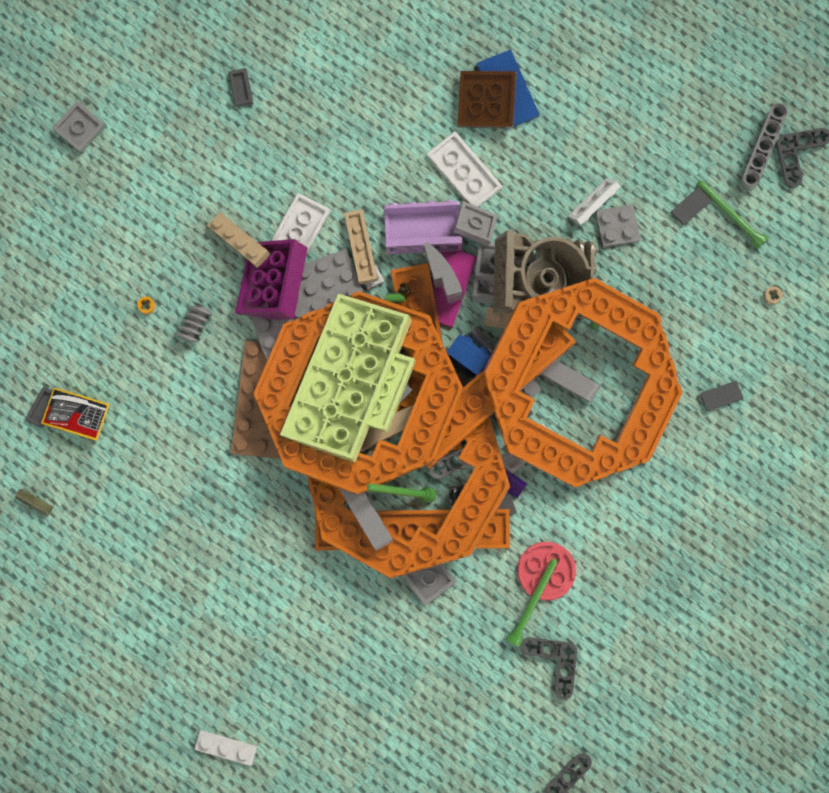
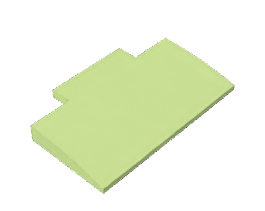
[280,294,416,463]

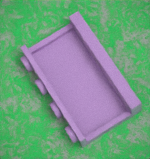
[384,200,462,254]

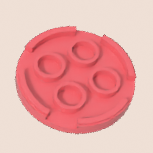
[517,542,576,600]

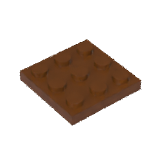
[457,71,517,128]

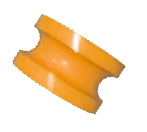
[137,296,155,315]

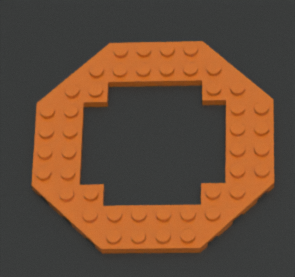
[483,278,683,487]
[254,291,463,495]
[307,373,510,579]

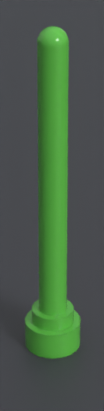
[697,180,768,250]
[367,483,436,503]
[506,559,557,647]

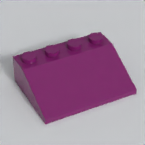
[235,239,308,320]

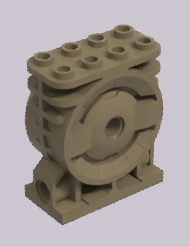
[493,230,597,320]

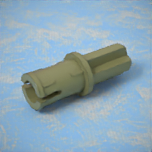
[15,489,53,517]

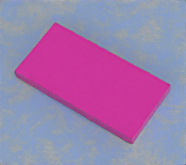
[431,251,477,328]

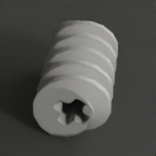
[174,301,212,343]

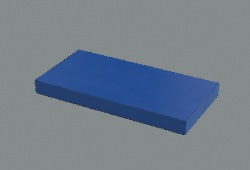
[477,49,540,130]

